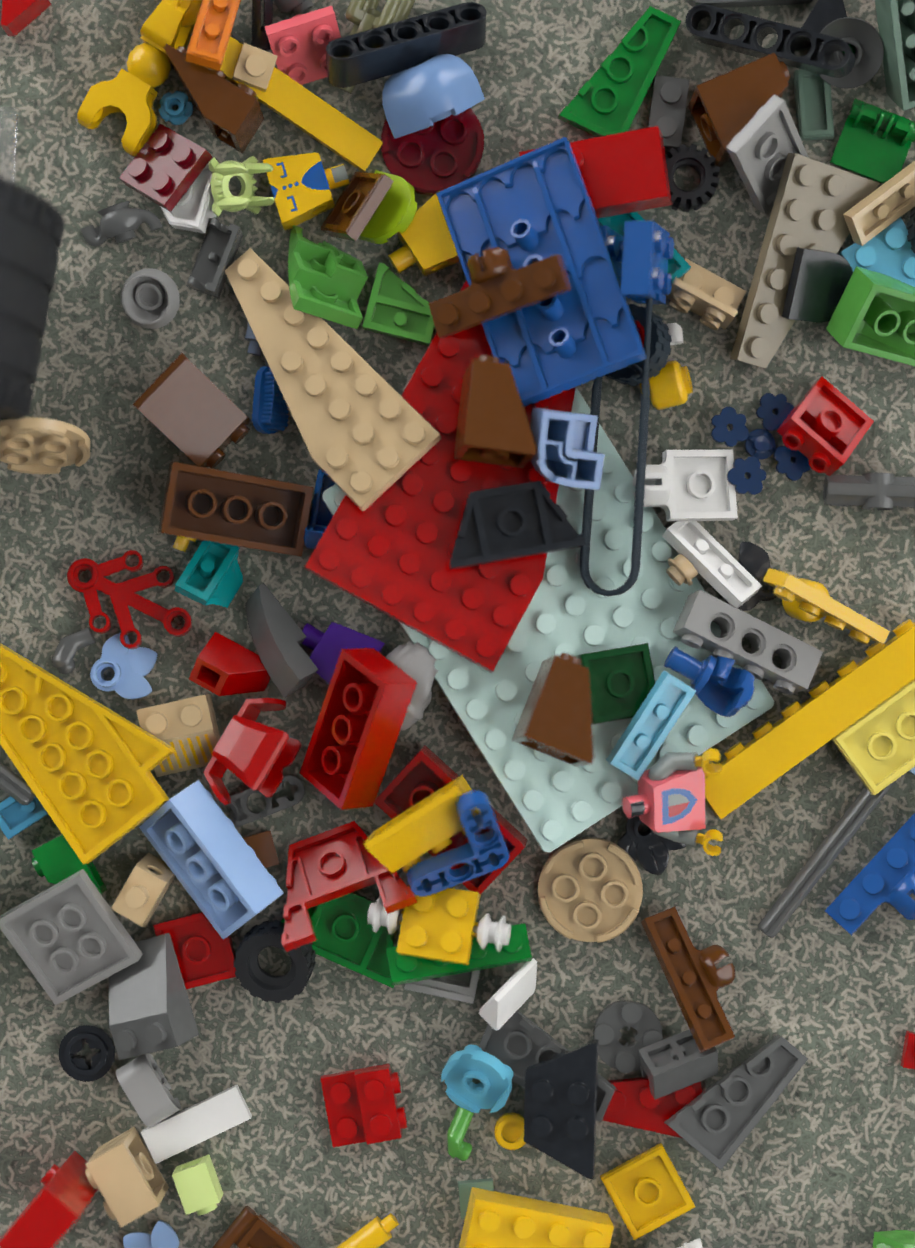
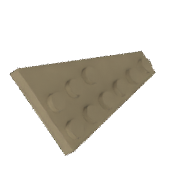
[730,153,880,369]

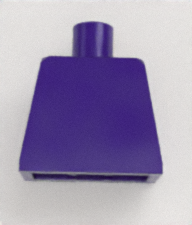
[301,622,385,684]

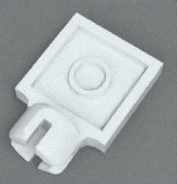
[633,450,738,521]

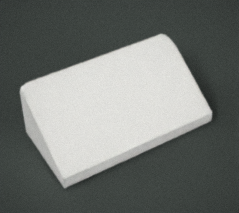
[479,958,537,1031]

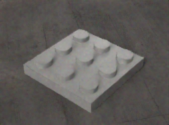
[0,869,143,1006]

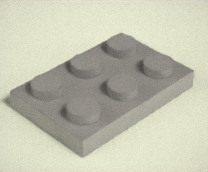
[726,95,809,215]

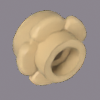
[666,553,698,586]

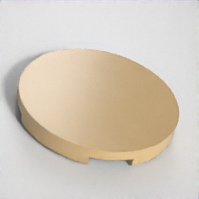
[0,417,91,474]
[538,837,643,943]

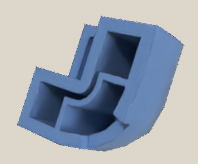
[382,54,485,139]
[530,408,605,490]

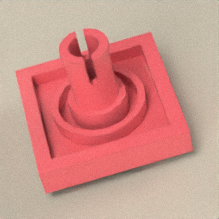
[265,5,341,85]

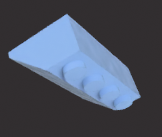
[139,780,284,940]

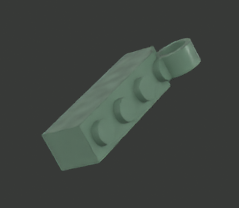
[875,0,915,111]

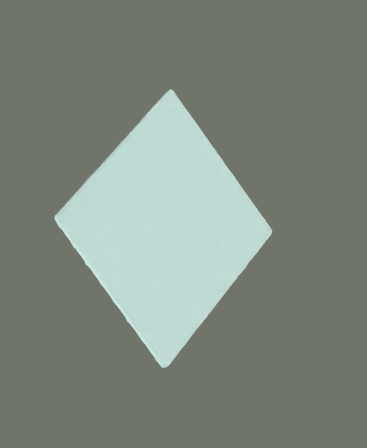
[322,387,774,852]

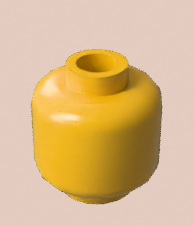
[639,360,693,410]

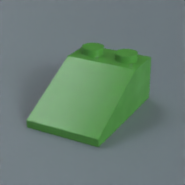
[826,266,915,366]

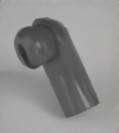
[52,627,96,674]

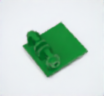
[830,98,915,184]

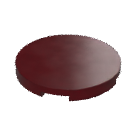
[381,108,484,195]

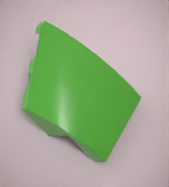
[288,225,368,329]

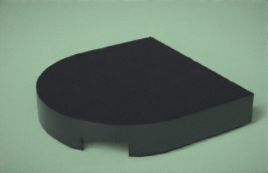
[782,247,853,323]

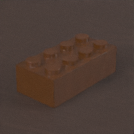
[158,462,314,557]

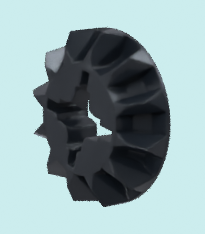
[59,1024,115,1082]

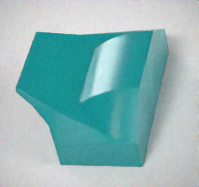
[174,540,243,608]

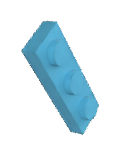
[606,670,696,781]

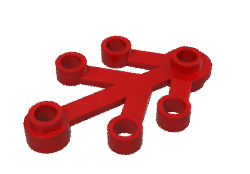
[67,550,192,649]

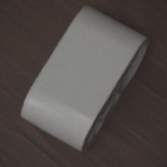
[116,1053,181,1128]

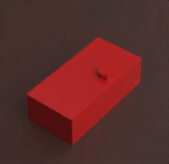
[519,126,672,218]
[300,648,417,810]
[374,745,528,895]
[0,1151,99,1248]

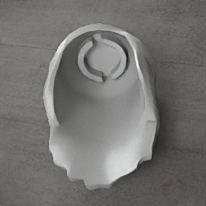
[386,641,437,731]

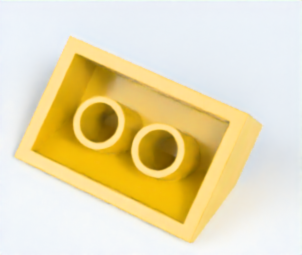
[364,775,480,873]

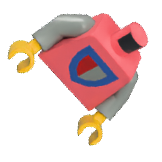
[622,748,723,856]

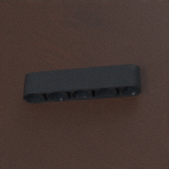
[326,2,487,88]
[685,4,855,78]

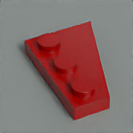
[602,1077,702,1138]

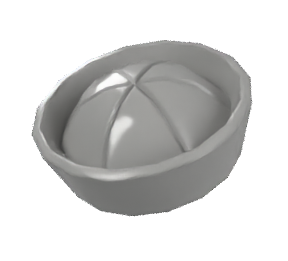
[121,268,180,329]

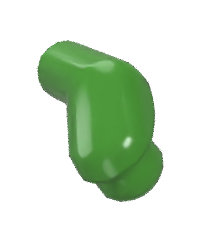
[447,1107,474,1161]

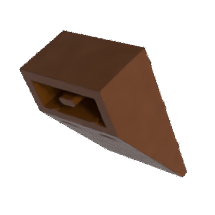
[164,43,264,154]

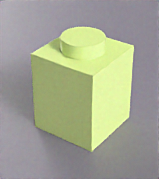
[172,1154,223,1215]

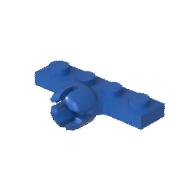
[825,813,915,936]

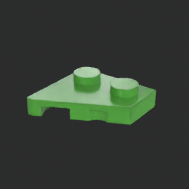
[362,262,435,346]

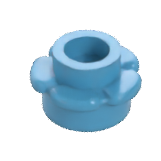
[159,91,193,125]

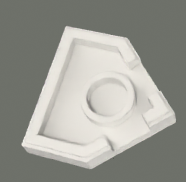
[160,162,217,234]

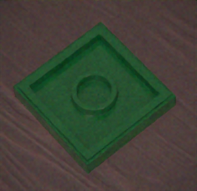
[578,643,655,725]

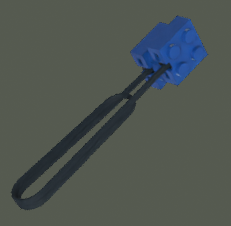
[579,221,674,596]

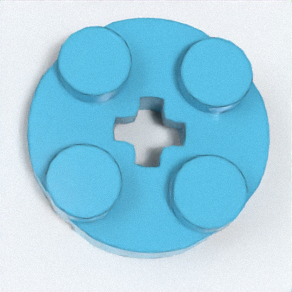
[441,1044,513,1113]

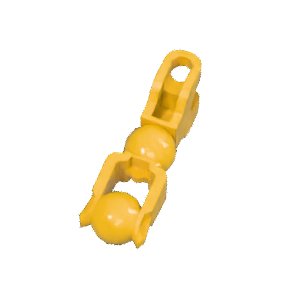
[77,0,202,157]

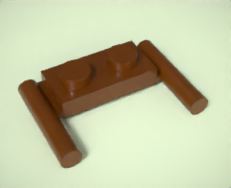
[212,1206,301,1248]

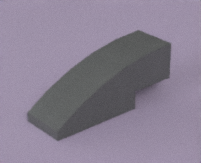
[245,583,319,698]

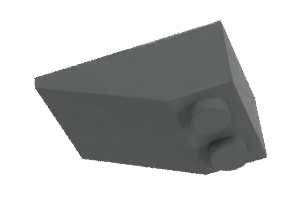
[109,933,199,1060]

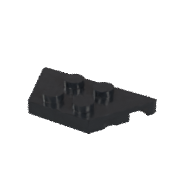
[449,480,586,570]
[524,1039,599,1179]

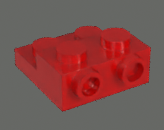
[777,376,874,476]
[320,1063,407,1148]

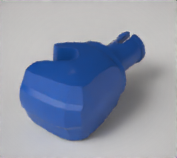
[664,646,755,717]

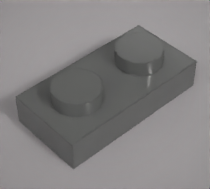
[648,75,690,150]

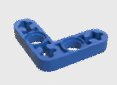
[407,791,509,896]

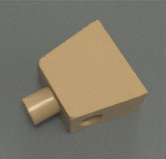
[111,853,175,928]

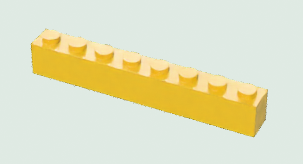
[705,619,915,819]

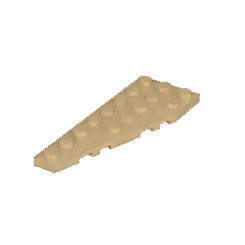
[225,248,441,511]

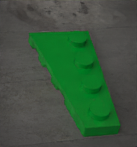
[558,6,681,137]

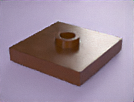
[321,171,394,241]

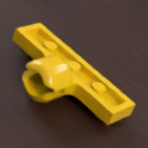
[763,568,890,645]

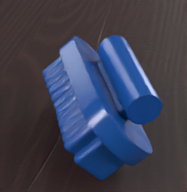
[252,366,289,434]

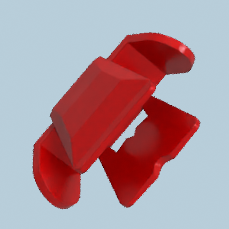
[203,698,302,806]

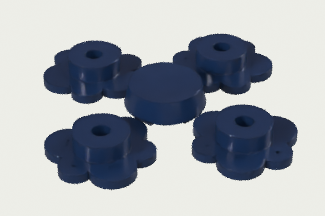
[711,393,811,495]

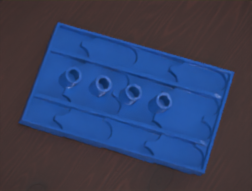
[436,136,647,408]

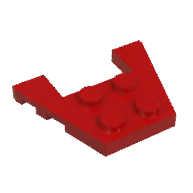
[281,821,418,952]

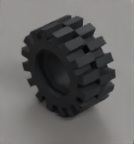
[666,144,720,212]

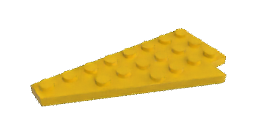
[0,643,175,865]

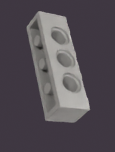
[673,590,823,695]

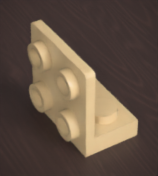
[666,259,747,330]

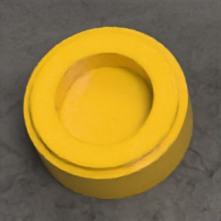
[494,1112,526,1150]

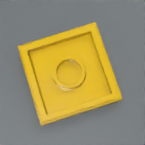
[600,1143,696,1240]

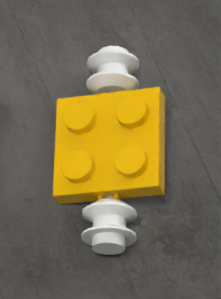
[367,885,511,965]

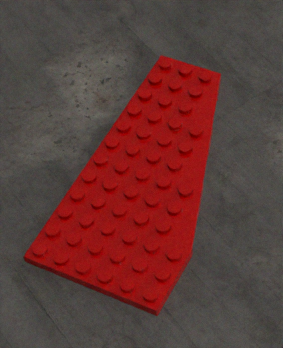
[304,280,576,673]

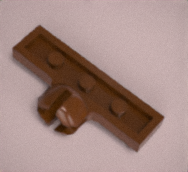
[428,247,572,338]
[641,907,735,1053]

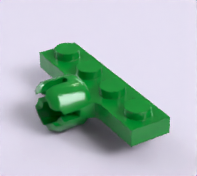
[386,923,532,986]

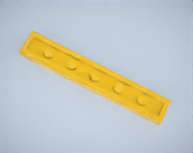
[221,36,382,172]

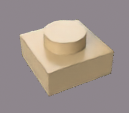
[232,43,278,92]

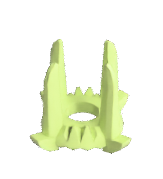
[208,156,275,217]

